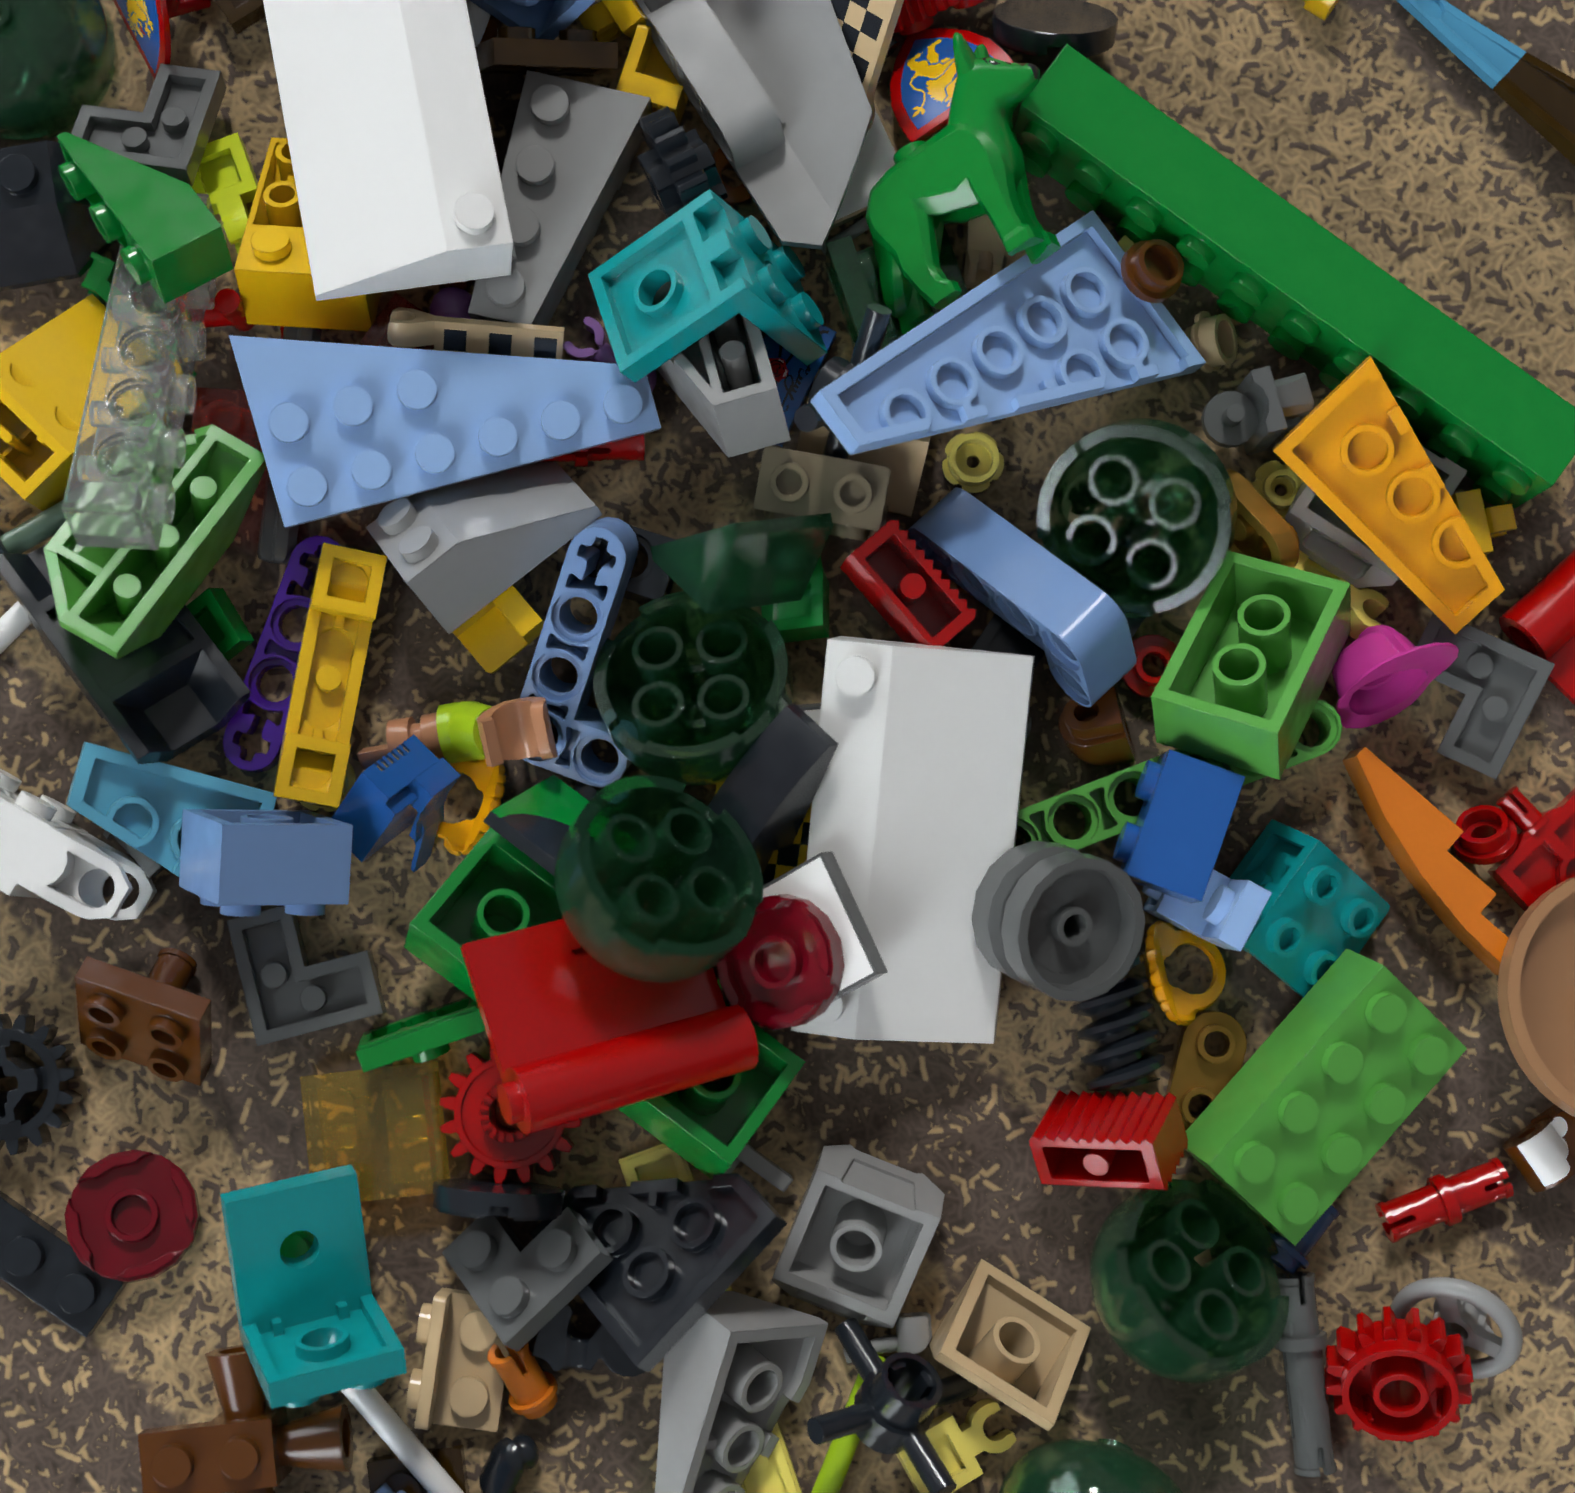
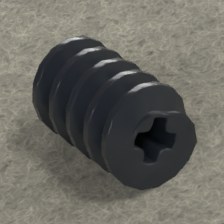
[1070,952,1166,1092]

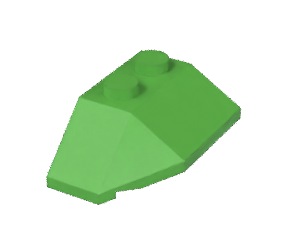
[43,424,266,659]

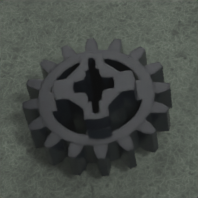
[638,106,728,218]
[0,1013,83,1155]

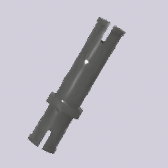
[1272,1271,1337,1477]

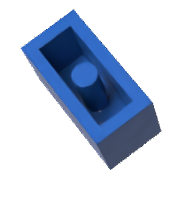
[1113,749,1245,903]

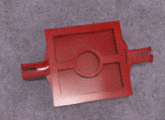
[1487,786,1575,911]

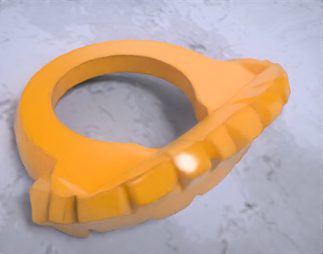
[436,759,506,856]
[1144,920,1226,1026]

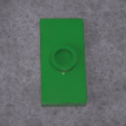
[356,996,486,1073]

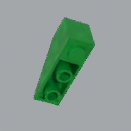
[56,132,234,304]

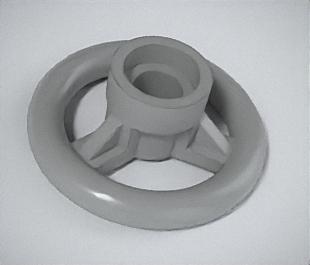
[1390,1277,1523,1379]

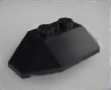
[0,140,114,292]

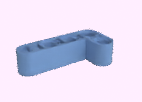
[908,487,1137,708]
[520,517,639,787]

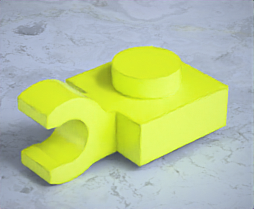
[191,132,258,253]

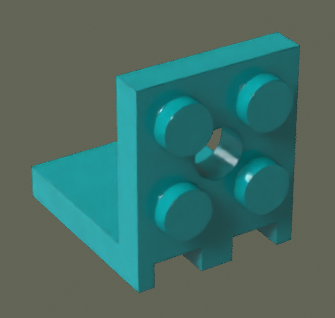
[588,189,828,383]
[220,1164,407,1409]

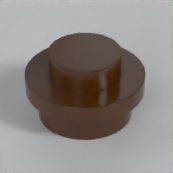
[1121,239,1184,303]

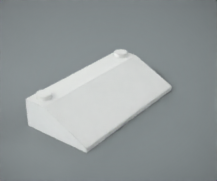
[263,0,513,301]
[791,636,1035,1044]

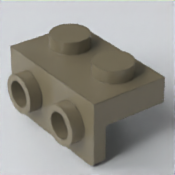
[753,446,891,541]

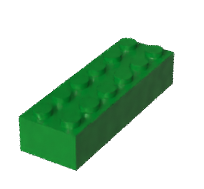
[404,827,805,1180]

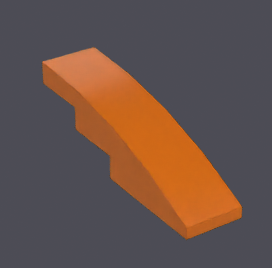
[1342,746,1509,975]

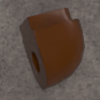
[1059,686,1136,767]

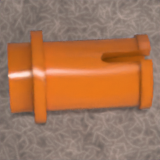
[487,1341,558,1419]

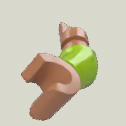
[357,697,558,770]

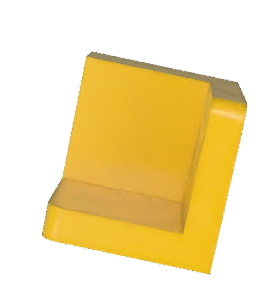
[616,23,688,126]
[452,585,544,674]

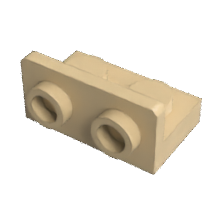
[406,1287,510,1432]

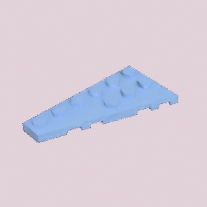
[229,335,661,529]

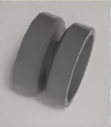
[971,840,1145,1002]

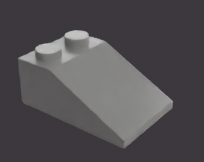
[366,461,603,634]

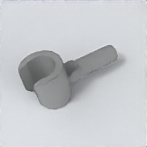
[843,1312,932,1363]

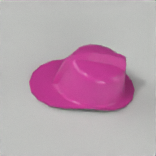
[1332,625,1459,728]

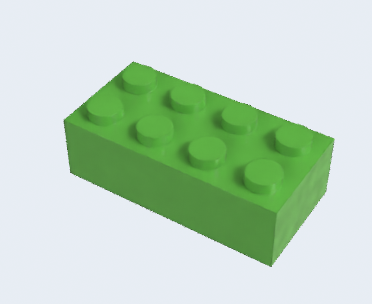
[1186,948,1467,1246]

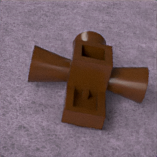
[138,1345,353,1493]

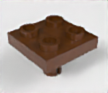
[75,948,212,1086]

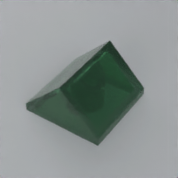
[650,513,833,614]

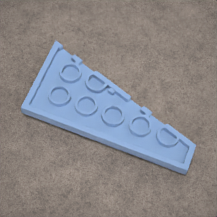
[810,210,1207,455]

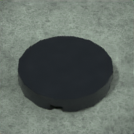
[992,0,1118,57]
[432,1178,565,1221]

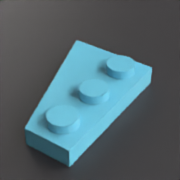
[66,741,277,877]

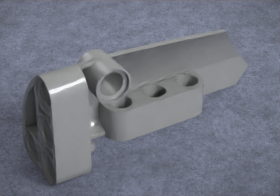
[636,0,873,250]

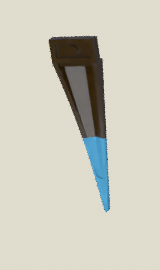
[1396,0,1575,166]

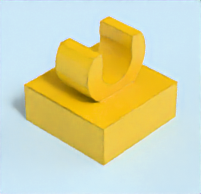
[578,0,646,42]
[1451,489,1517,555]

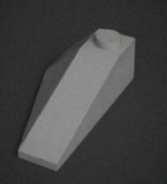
[655,1291,828,1493]

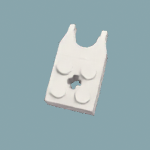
[0,769,157,921]

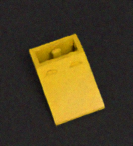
[234,137,382,332]
[0,294,183,511]

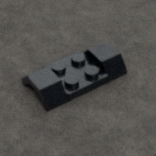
[0,544,250,764]

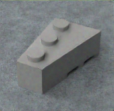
[653,281,791,458]

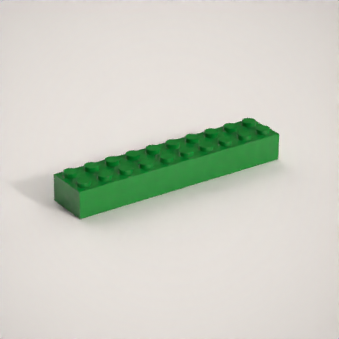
[1014,44,1575,509]

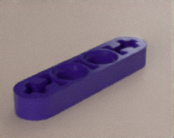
[223,536,341,773]

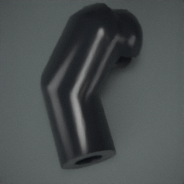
[479,1434,539,1493]

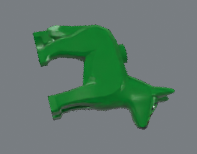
[865,32,1061,335]

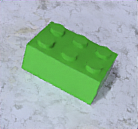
[1151,550,1351,780]

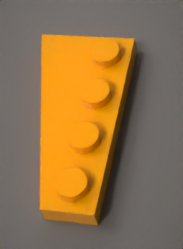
[1272,356,1505,635]

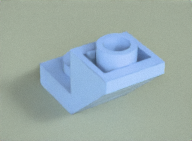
[1142,869,1272,951]

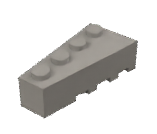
[468,70,653,326]

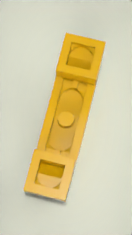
[273,542,387,809]

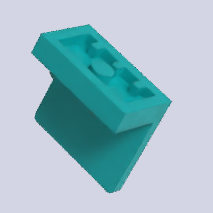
[1230,819,1390,998]

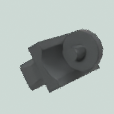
[1201,366,1315,456]

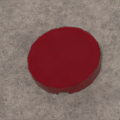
[716,894,845,1029]
[64,1149,200,1283]

